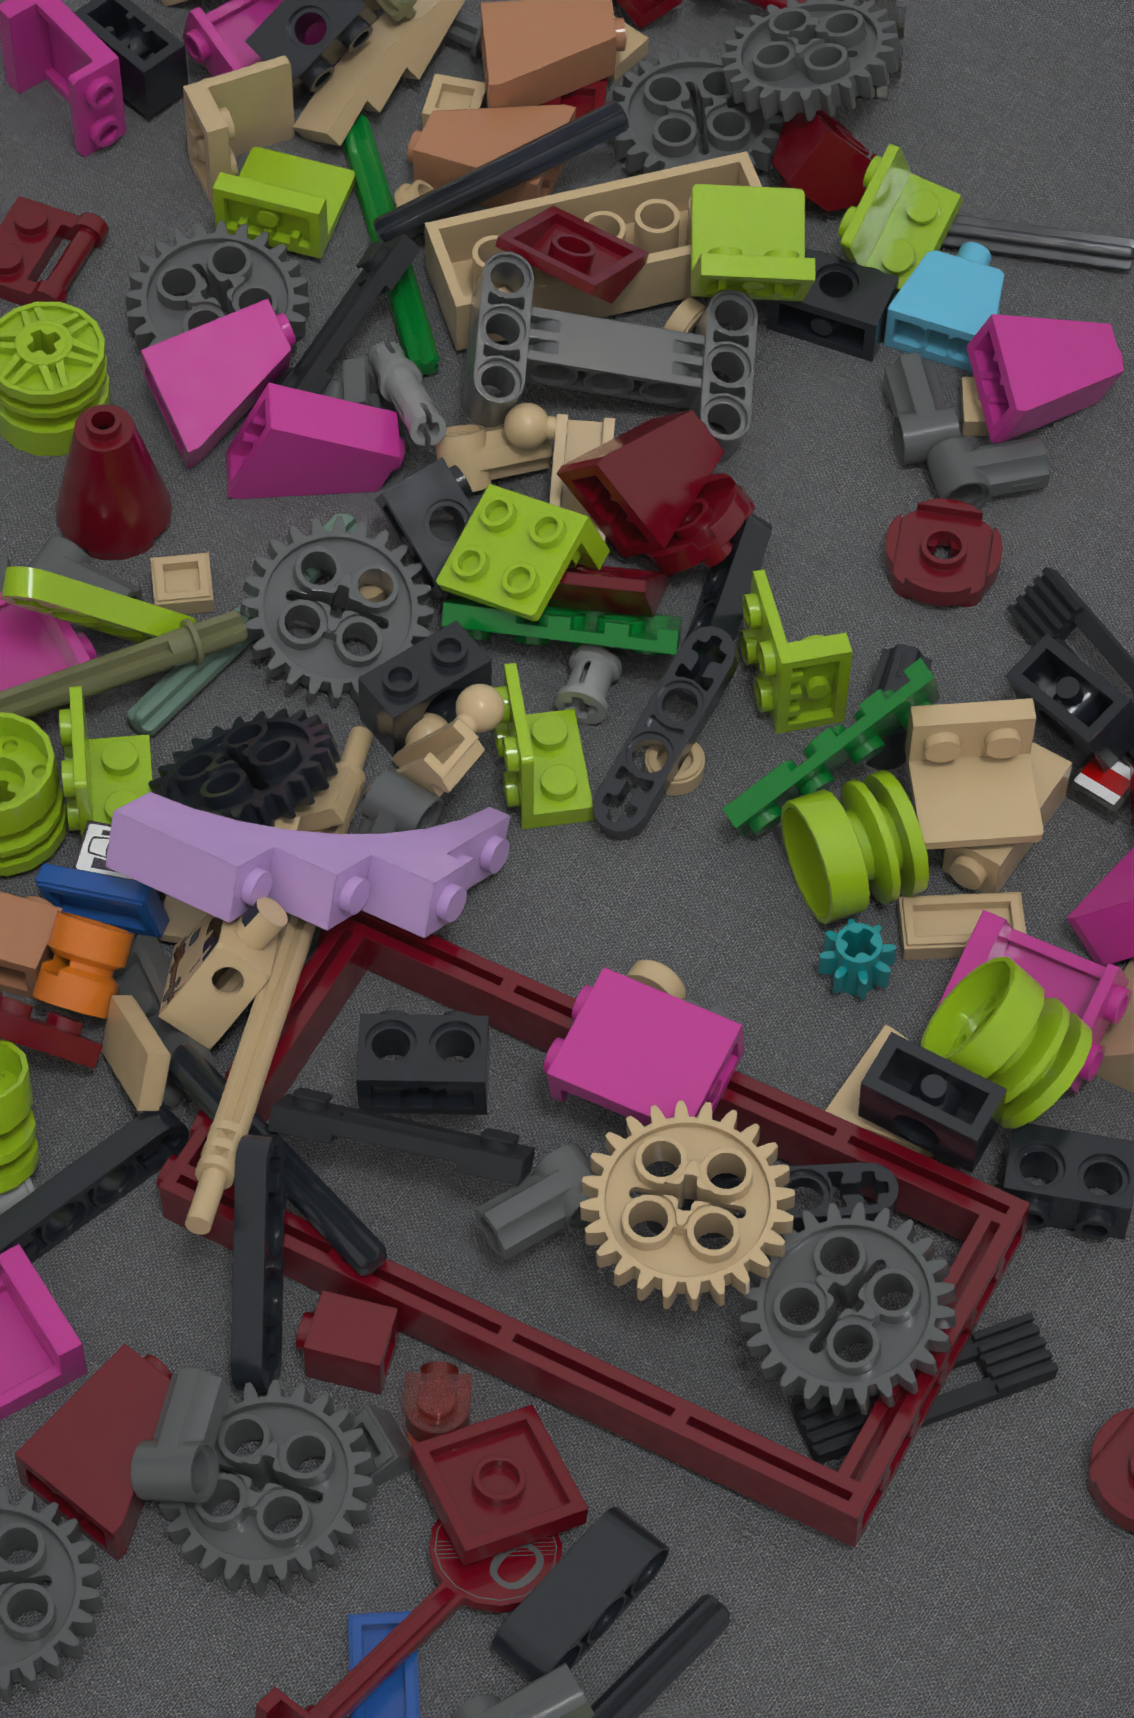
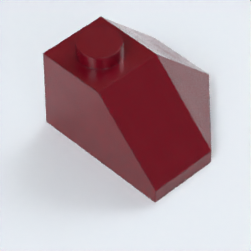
[772,110,877,212]

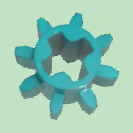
[818,919,896,1000]

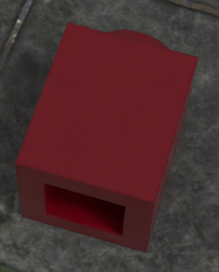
[296,1290,399,1395]

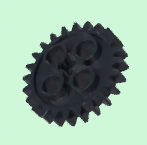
[148,708,341,827]

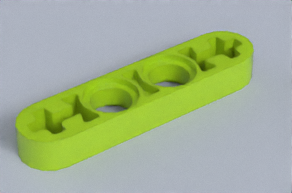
[1,566,198,643]

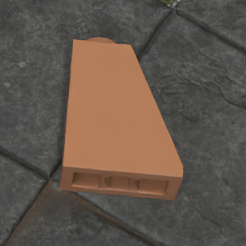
[480,0,626,108]
[407,104,576,209]

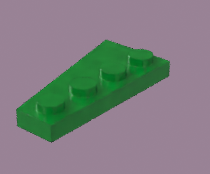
[442,596,683,655]
[722,658,941,837]

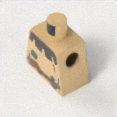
[158,897,288,1049]

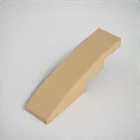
[293,0,465,146]

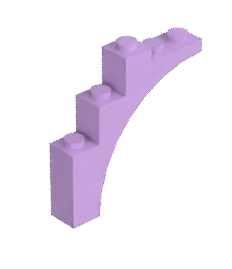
[105,792,510,938]

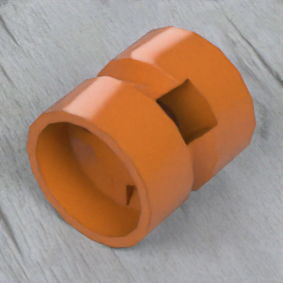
[32,911,135,1019]

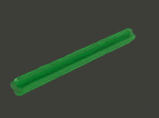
[343,114,440,376]

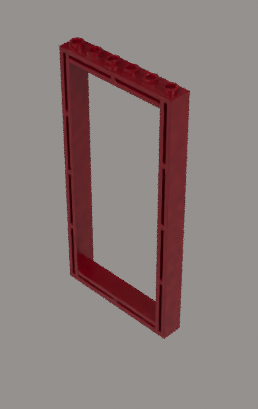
[157,910,1030,1548]

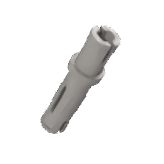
[368,342,447,446]

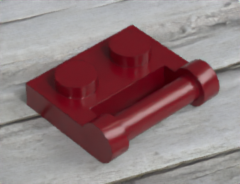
[0,196,109,306]

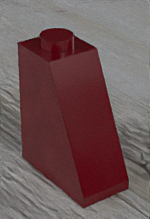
[556,410,725,557]
[14,1344,173,1562]

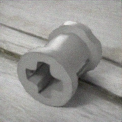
[555,645,622,724]

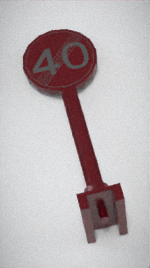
[255,1518,562,1718]

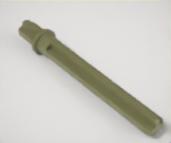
[0,610,248,718]

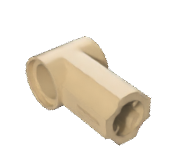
[435,424,553,492]

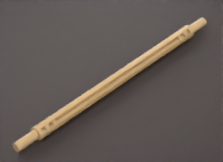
[185,726,373,1235]

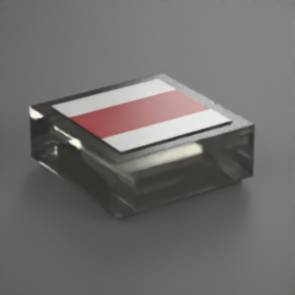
[1066,757,1133,824]

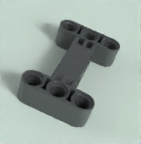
[462,252,758,463]

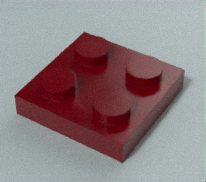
[410,1404,588,1566]

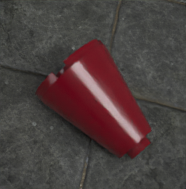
[55,404,172,560]

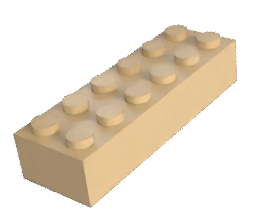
[425,151,762,351]

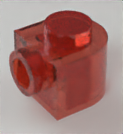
[404,1361,472,1445]

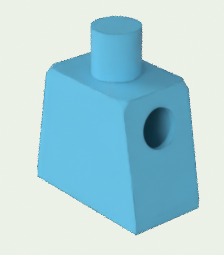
[884,242,1005,372]

